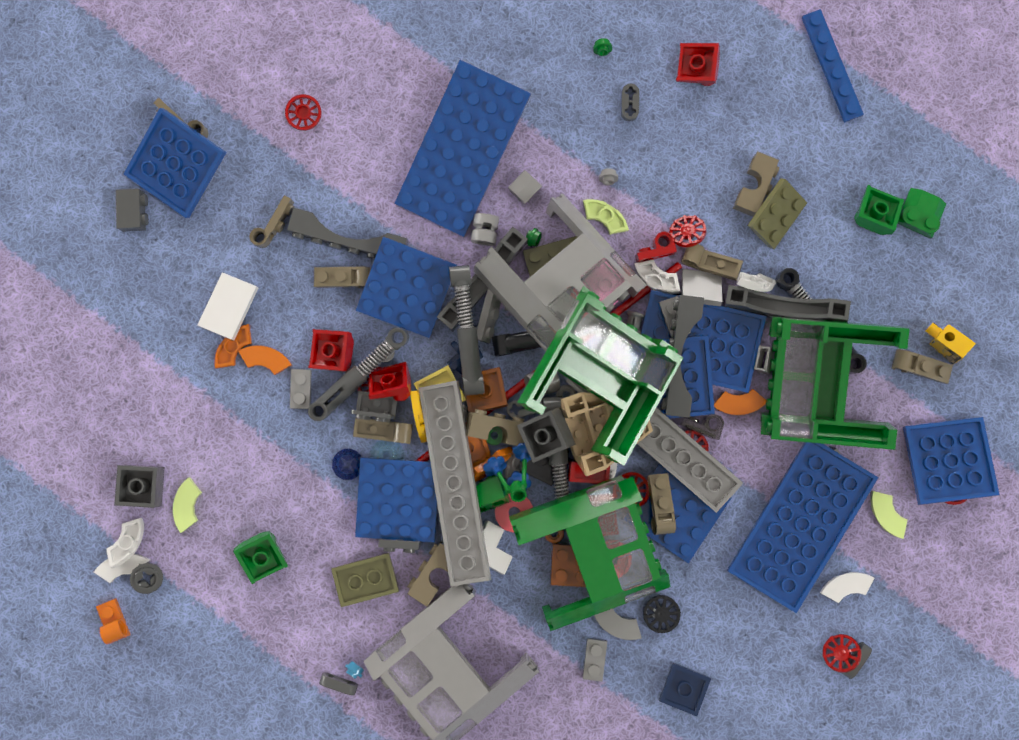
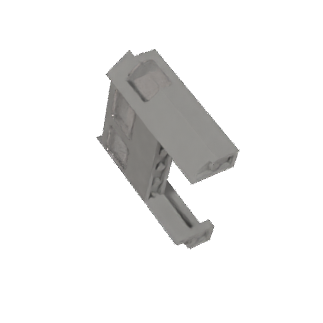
[473,193,647,352]
[363,584,540,740]

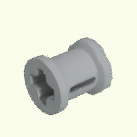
[627,311,645,334]

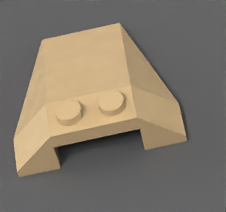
[561,392,653,476]

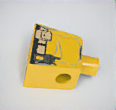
[925,322,976,365]

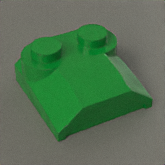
[854,185,904,235]
[897,188,946,239]
[233,531,288,584]

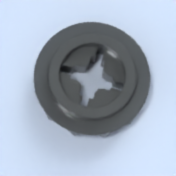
[130,562,163,594]

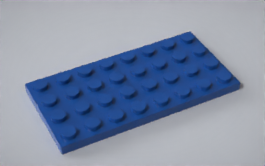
[394,60,531,237]
[727,436,879,613]

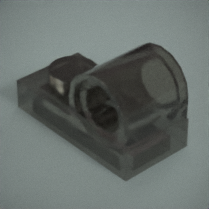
[679,414,724,440]

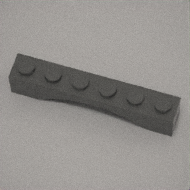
[287,208,408,260]
[437,227,528,332]
[726,285,851,322]
[661,295,704,418]

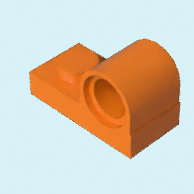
[96,598,131,644]

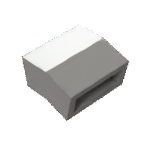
[508,170,542,204]
[754,345,775,375]

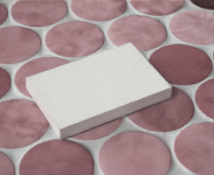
[198,272,258,341]

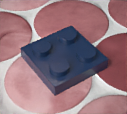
[659,662,711,716]

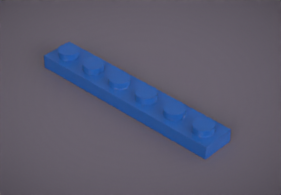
[802,9,864,123]

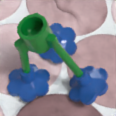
[483,443,531,502]

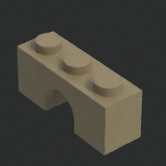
[732,151,780,217]
[466,409,524,446]
[407,542,448,607]

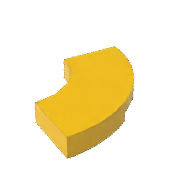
[410,391,427,443]

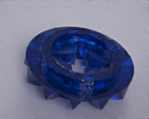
[332,449,362,480]

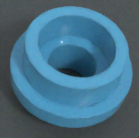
[345,661,364,679]

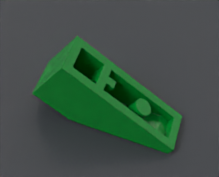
[476,475,510,514]

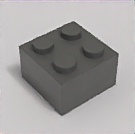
[517,407,576,463]
[114,465,165,508]

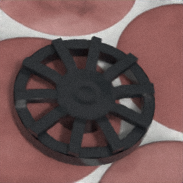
[643,595,681,633]

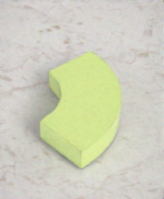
[583,199,629,235]
[173,477,202,533]
[871,491,908,539]

